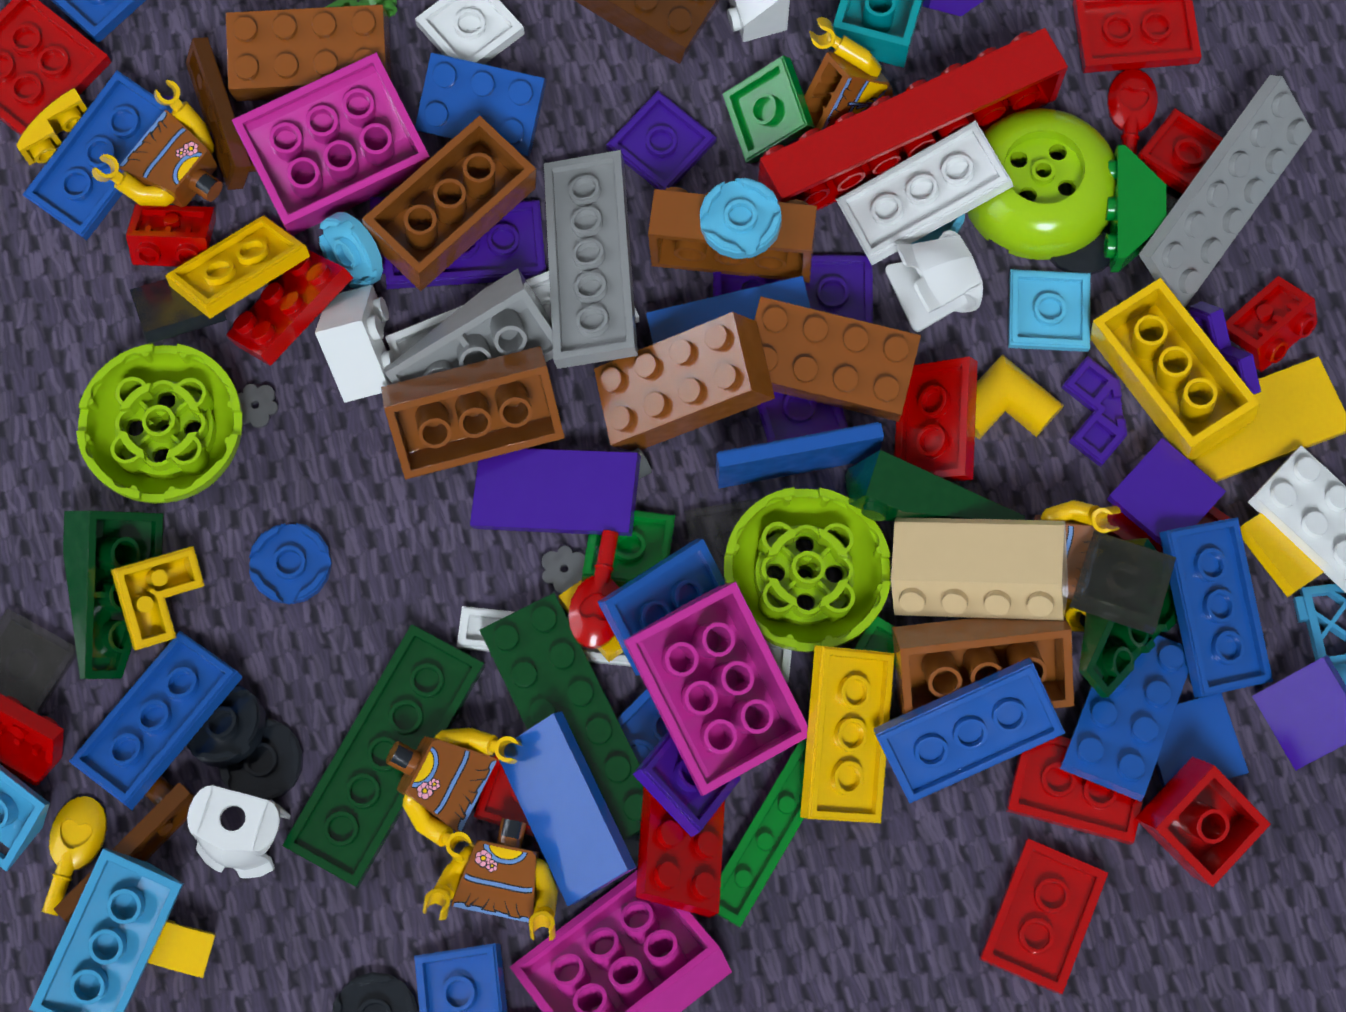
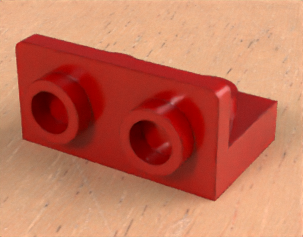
[126,204,216,267]
[1226,276,1317,372]

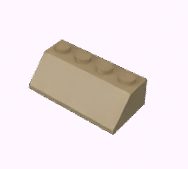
[891,517,1069,621]

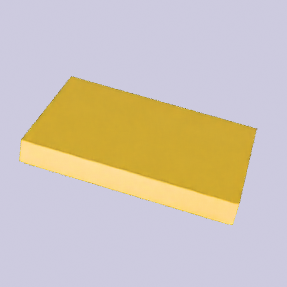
[165,215,310,319]

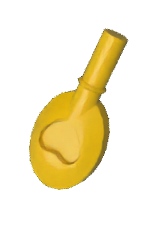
[41,796,107,916]

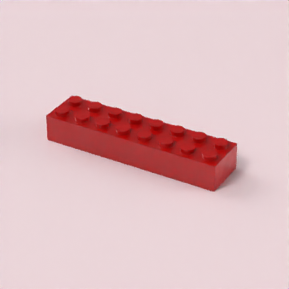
[758,28,1068,210]

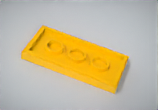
[1191,356,1346,482]
[800,646,895,823]

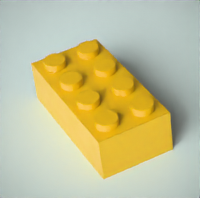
[1090,278,1260,461]

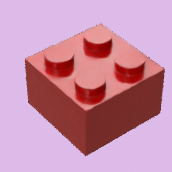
[1135,756,1271,887]

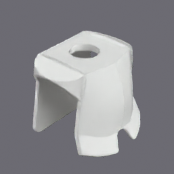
[885,230,983,332]
[187,785,291,878]

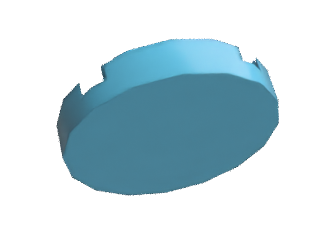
[700,178,782,259]
[319,212,383,289]

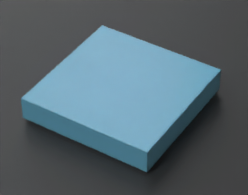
[1008,269,1091,352]

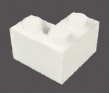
[315,284,396,403]

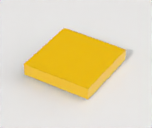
[1240,513,1324,598]

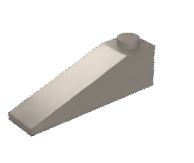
[384,268,553,384]

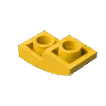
[16,88,87,165]
[148,920,216,978]

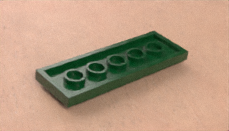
[479,593,644,841]
[282,624,485,888]

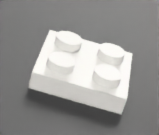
[415,0,525,64]

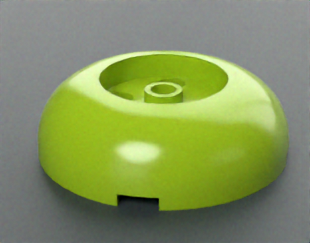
[967,108,1117,260]
[76,343,243,504]
[724,487,891,652]

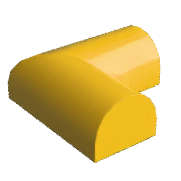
[975,354,1064,440]
[111,546,205,650]

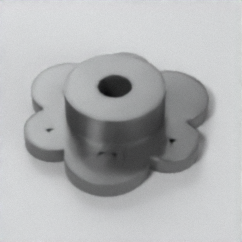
[238,384,278,428]
[542,546,585,593]

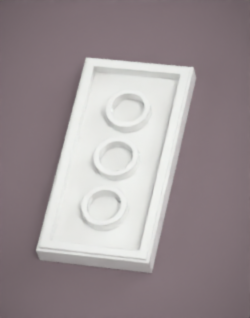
[836,120,1013,265]

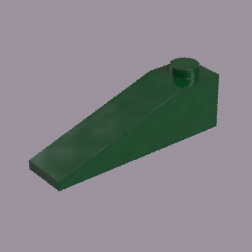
[845,450,1025,522]
[63,510,163,679]
[1079,538,1177,698]

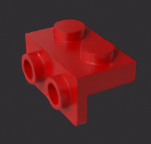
[0,693,64,786]

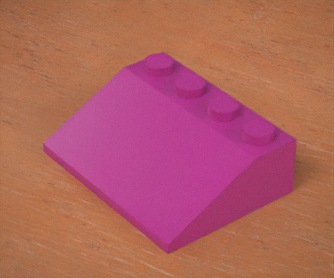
[232,52,430,236]
[623,582,808,796]
[510,870,732,1012]

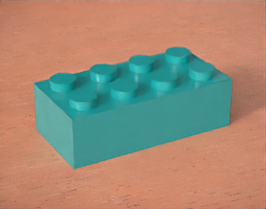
[829,0,924,68]

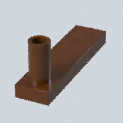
[185,37,257,190]
[54,775,195,923]

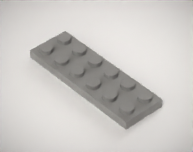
[1139,75,1312,308]
[544,150,638,369]

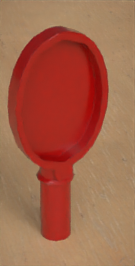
[1107,69,1158,156]
[569,530,619,649]

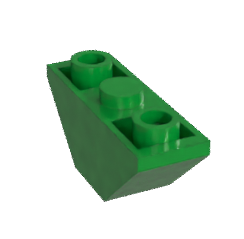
[1104,145,1166,272]

